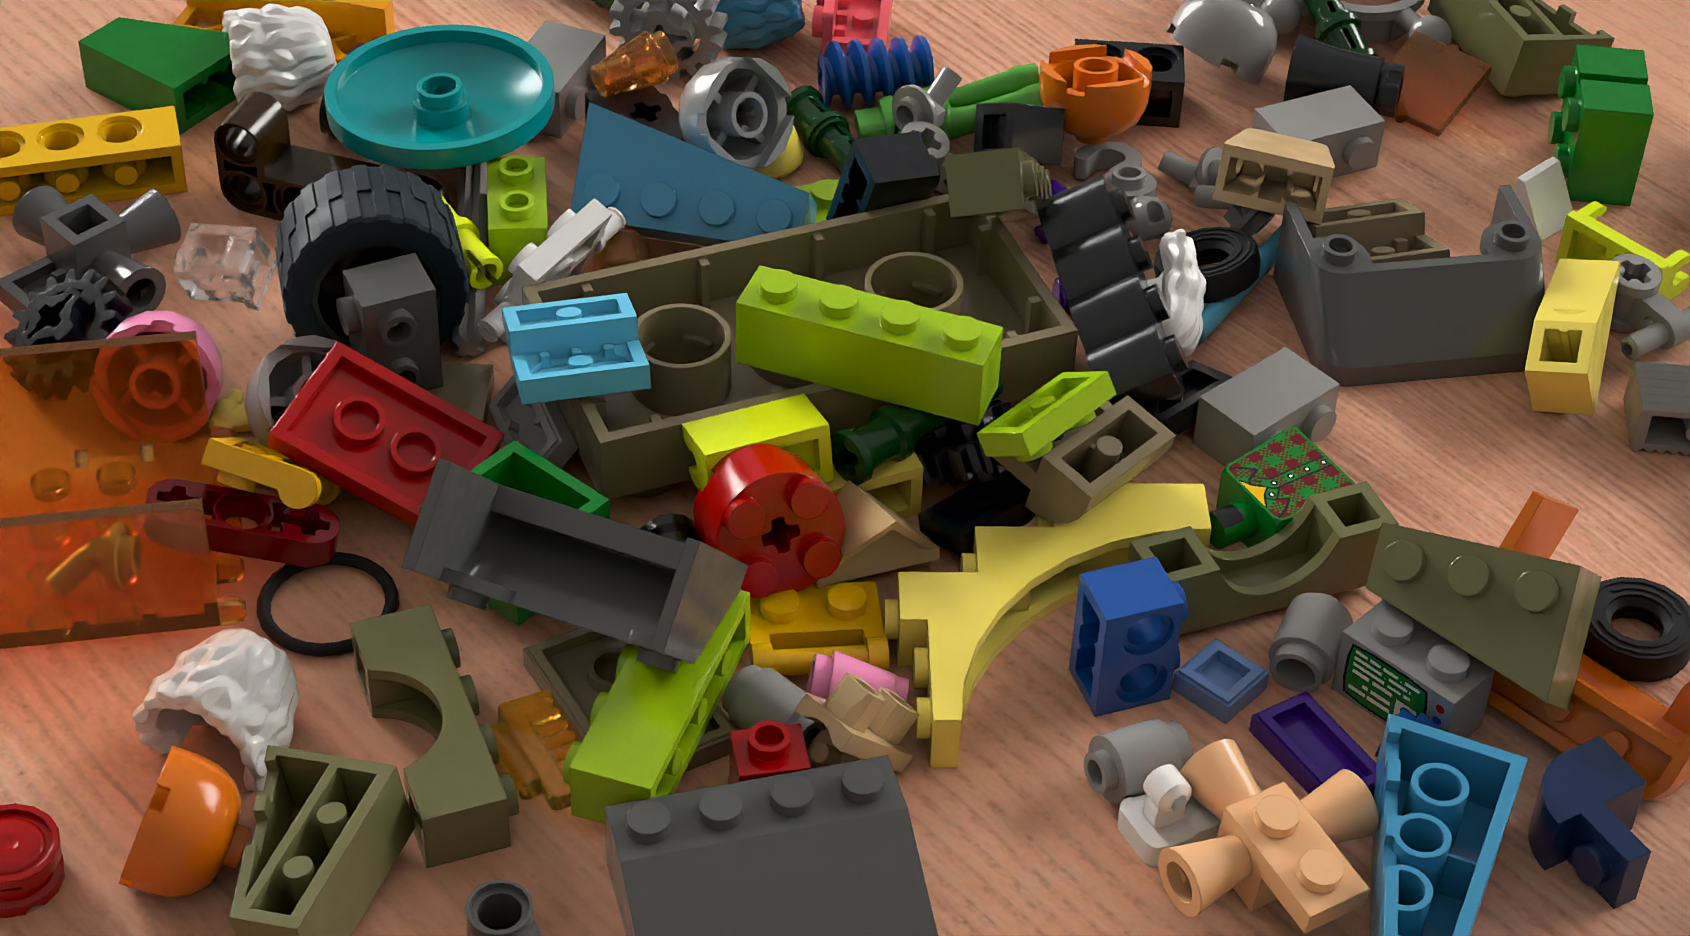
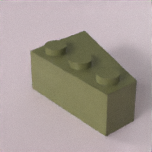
[1427,0,1615,98]
[1365,522,1602,711]
[229,745,416,936]

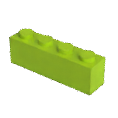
[736,265,1003,426]
[562,590,750,824]

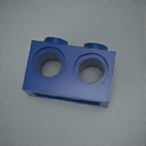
[1069,557,1188,717]

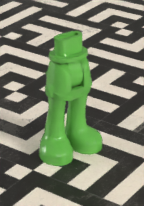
[854,63,1043,146]

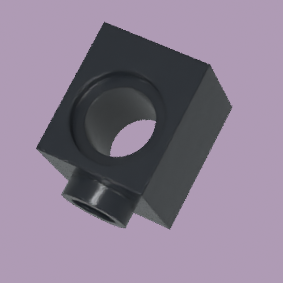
[973,103,1065,166]

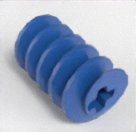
[817,35,934,110]

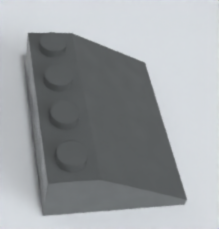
[605,755,938,936]

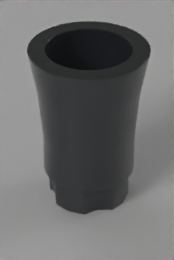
[1283,33,1406,118]

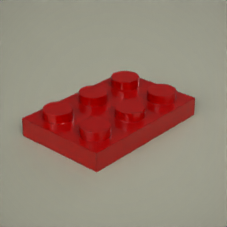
[267,341,505,528]

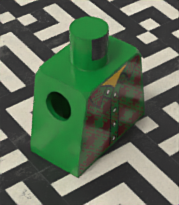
[1209,425,1356,549]

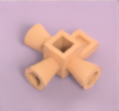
[1158,739,1379,934]

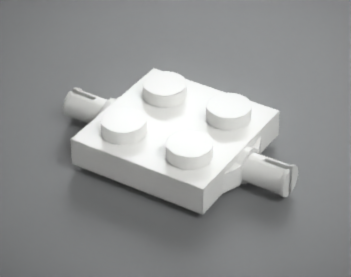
[477,198,626,344]

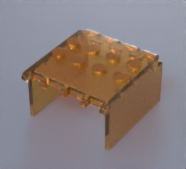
[0,331,247,649]

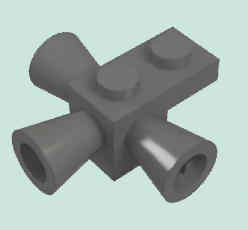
[0,186,181,319]

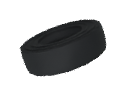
[1154,226,1261,303]
[1583,577,1690,682]

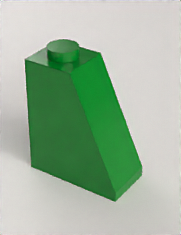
[78,17,237,135]

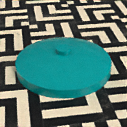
[324,24,555,169]

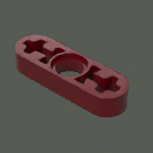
[143,479,340,567]

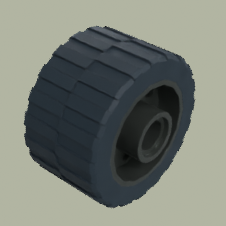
[275,164,470,346]

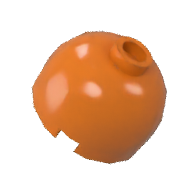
[1039,44,1153,145]
[118,745,252,898]

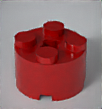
[693,444,845,599]

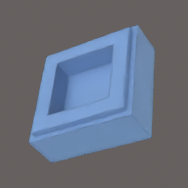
[1172,638,1270,724]

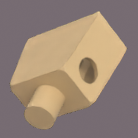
[1212,128,1335,224]

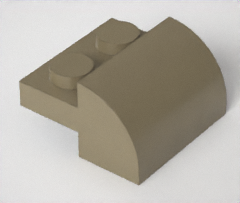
[1306,198,1450,264]
[993,395,1176,523]

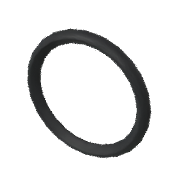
[257,552,399,657]

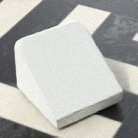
[1514,157,1573,241]

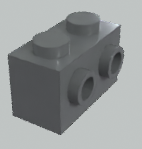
[336,253,443,390]

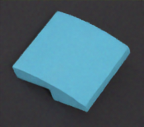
[501,293,651,405]

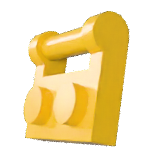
[201,437,342,509]
[748,581,890,676]

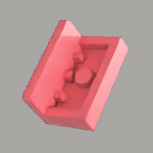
[812,0,893,56]

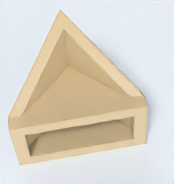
[814,480,940,588]

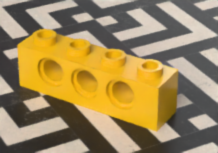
[0,106,188,216]

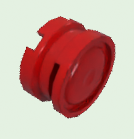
[0,803,65,918]

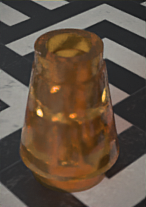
[590,31,678,98]

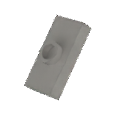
[488,375,579,469]

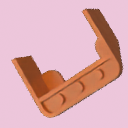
[1487,491,1690,800]

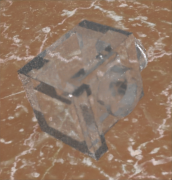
[172,223,277,311]

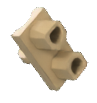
[794,672,920,773]

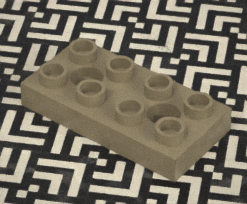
[522,194,1078,499]

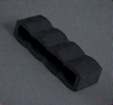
[1035,174,1189,408]

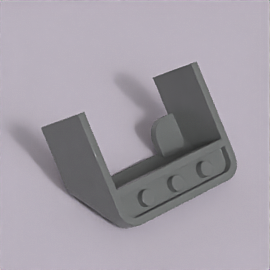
[1273,185,1545,387]
[401,458,748,674]

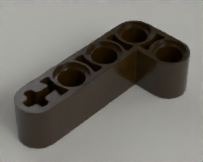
[214,91,451,221]

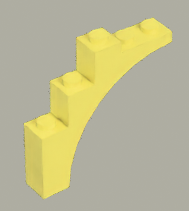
[883,483,1211,768]

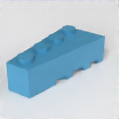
[571,102,818,247]
[1370,713,1528,936]

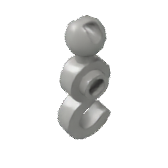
[1074,141,1173,241]

